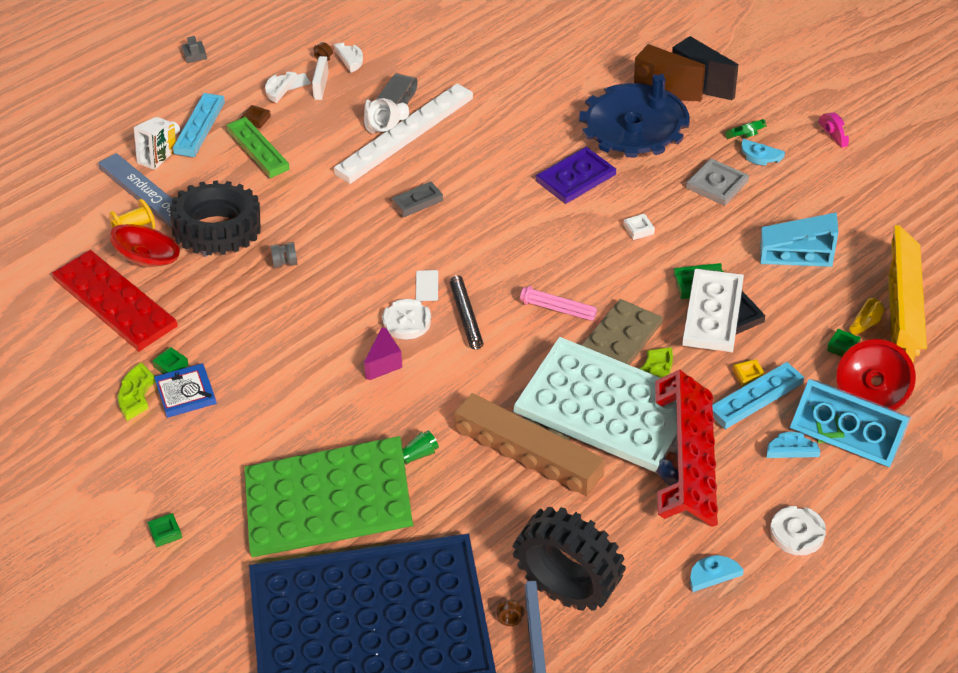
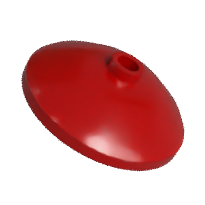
[109,224,180,267]
[836,339,916,411]

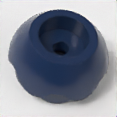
[656,457,679,486]

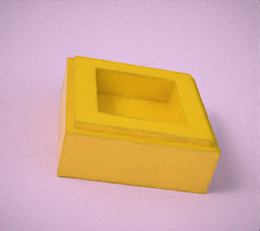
[733,359,765,388]

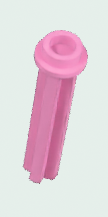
[520,286,597,321]

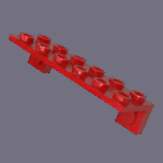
[655,369,718,527]

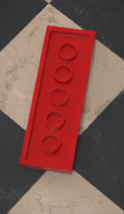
[52,249,178,352]

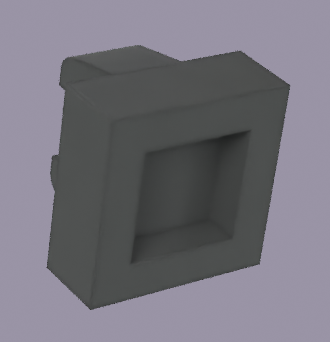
[182,36,207,63]

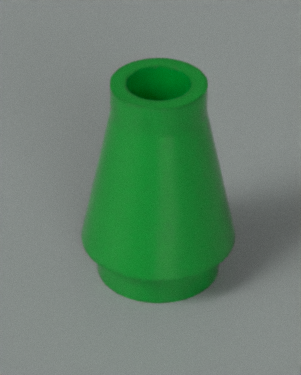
[403,430,439,465]

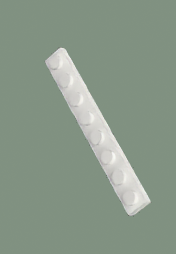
[334,83,473,184]

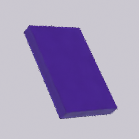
[536,147,616,204]

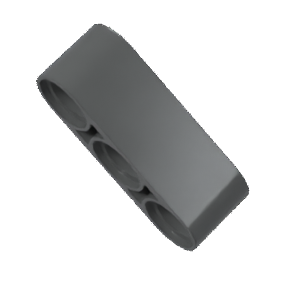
[377,73,418,104]

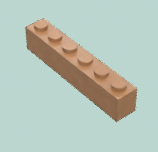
[454,393,604,496]

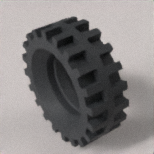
[170,180,261,255]
[513,507,626,611]

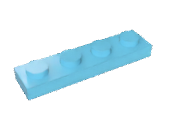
[173,93,225,157]
[713,362,804,429]

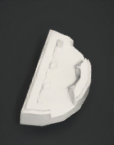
[334,43,363,73]
[265,72,297,103]

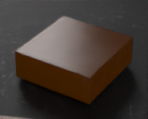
[241,105,271,129]

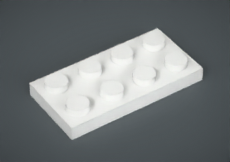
[683,269,744,352]

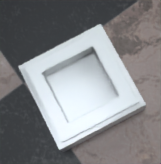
[623,214,655,240]

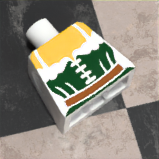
[134,117,180,170]

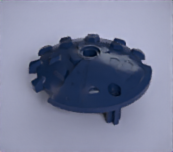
[579,74,690,158]

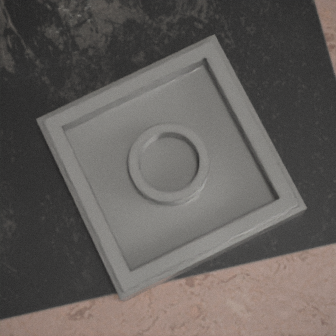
[686,158,749,206]

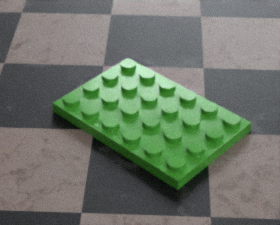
[245,436,414,558]

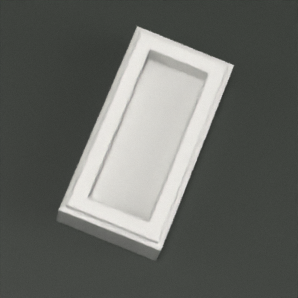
[312,56,329,100]

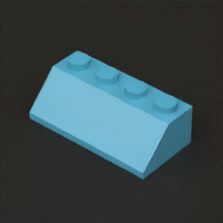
[790,379,912,467]

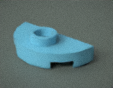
[741,139,785,166]
[766,431,821,458]
[690,555,744,592]

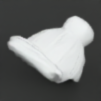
[364,98,409,134]

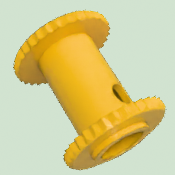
[109,199,155,229]

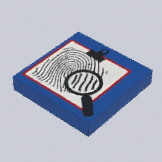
[154,363,217,418]

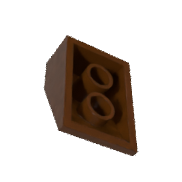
[634,44,705,102]

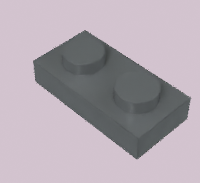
[392,182,443,218]

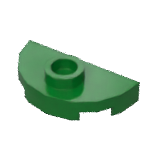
[725,119,767,139]

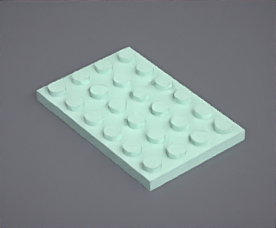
[513,337,677,472]

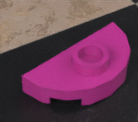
[818,112,849,148]

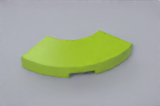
[639,347,673,378]
[118,362,156,421]

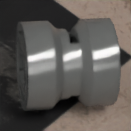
[270,242,298,269]

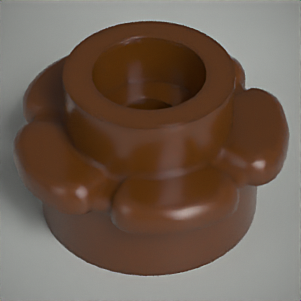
[313,42,333,61]
[497,600,525,626]

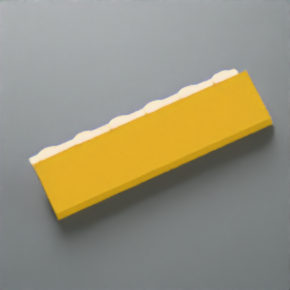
[888,225,927,362]

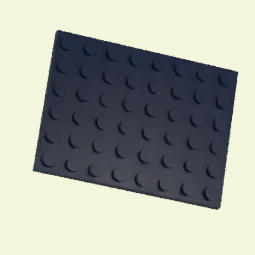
[249,533,496,673]

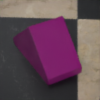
[364,327,403,380]

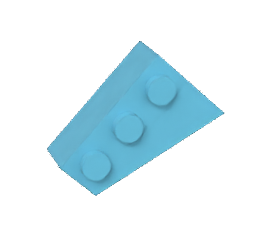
[760,212,838,267]

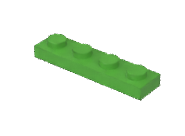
[227,117,290,178]

